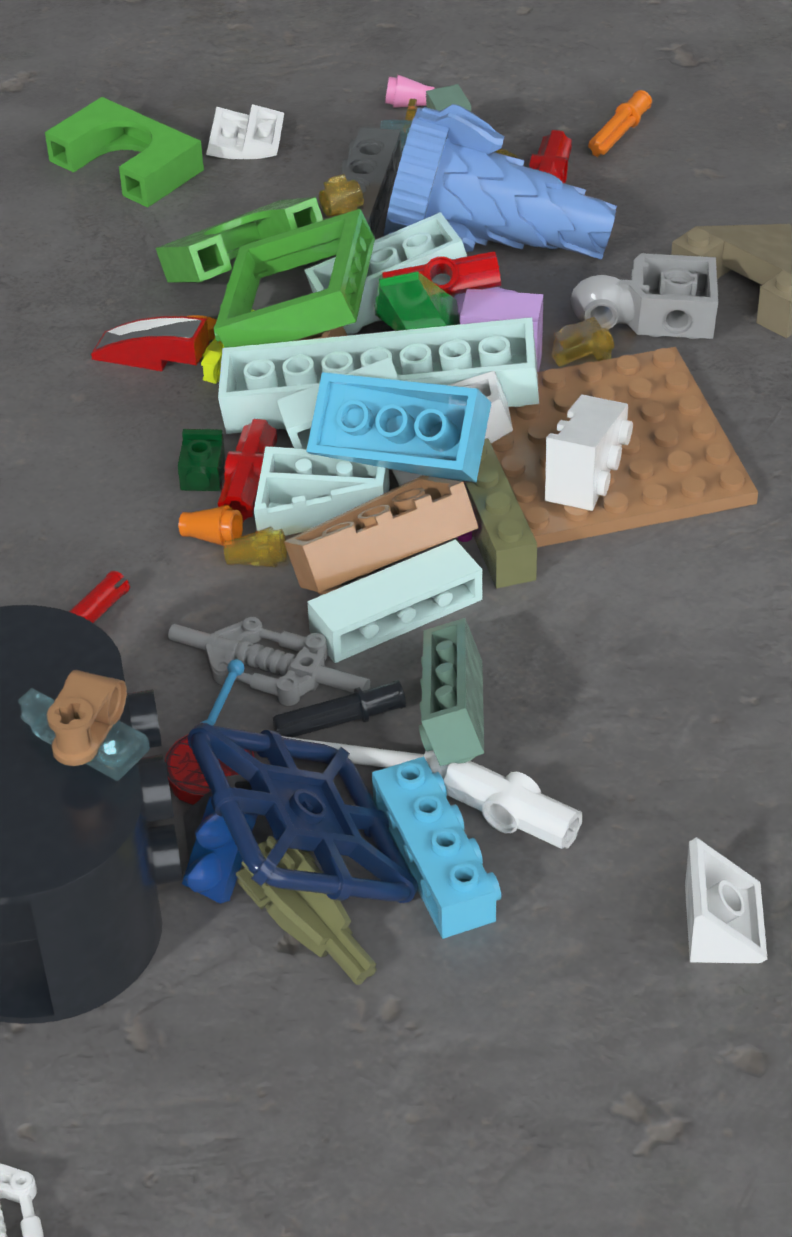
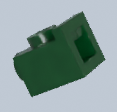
[178,429,226,491]

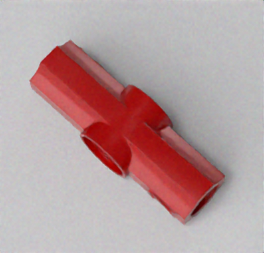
[529,130,572,184]
[382,251,501,298]
[218,419,277,523]

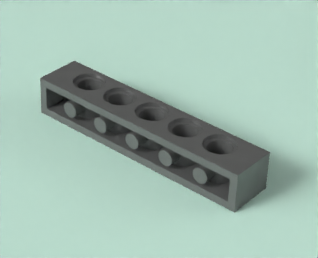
[316,127,401,265]

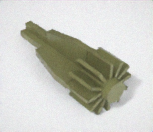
[236,836,377,985]

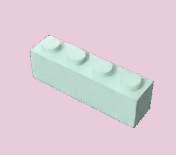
[307,539,482,663]

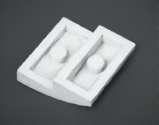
[206,104,284,159]

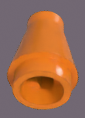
[178,505,243,547]

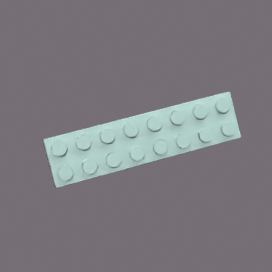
[218,317,539,434]

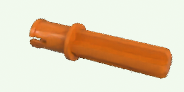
[588,90,652,157]

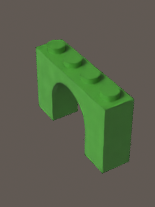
[45,97,204,208]
[156,197,323,282]

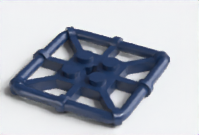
[188,723,418,903]

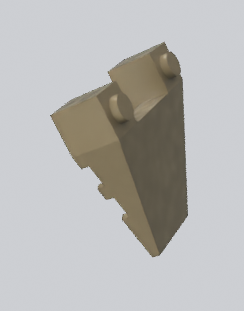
[671,224,792,338]

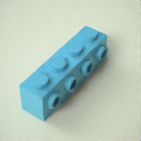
[372,756,501,939]

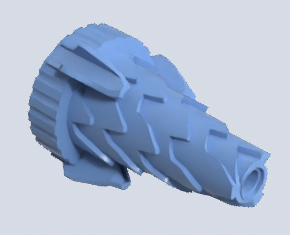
[384,104,617,259]

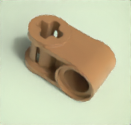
[47,670,127,766]

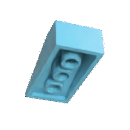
[306,372,492,482]

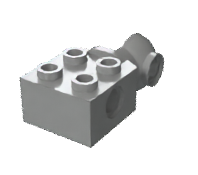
[570,253,718,339]

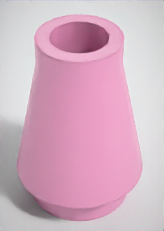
[385,75,434,108]

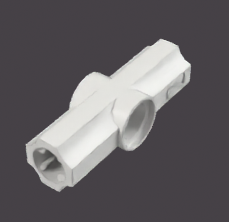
[443,761,582,849]

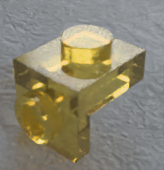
[552,316,614,367]

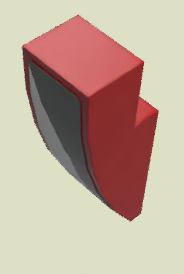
[91,316,209,371]

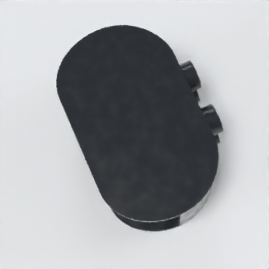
[0,605,183,1024]

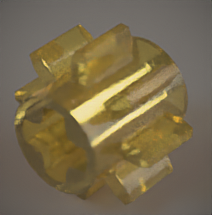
[319,174,364,217]

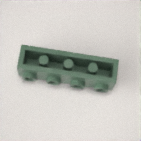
[419,618,484,767]

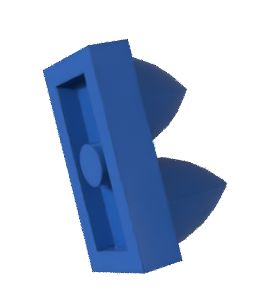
[182,796,258,904]

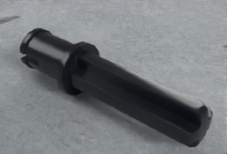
[273,680,406,738]

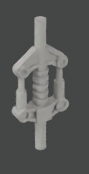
[168,617,370,706]

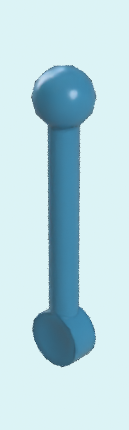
[201,659,245,725]

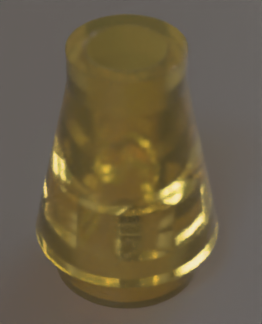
[224,526,287,567]

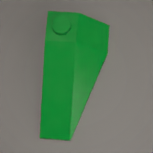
[374,272,460,331]

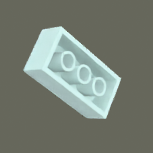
[305,212,467,335]

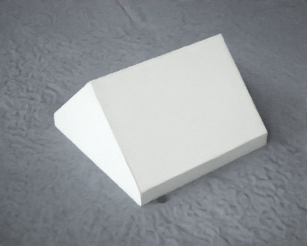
[685,837,767,963]

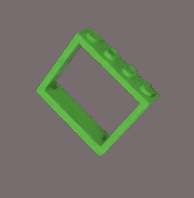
[214,209,375,348]

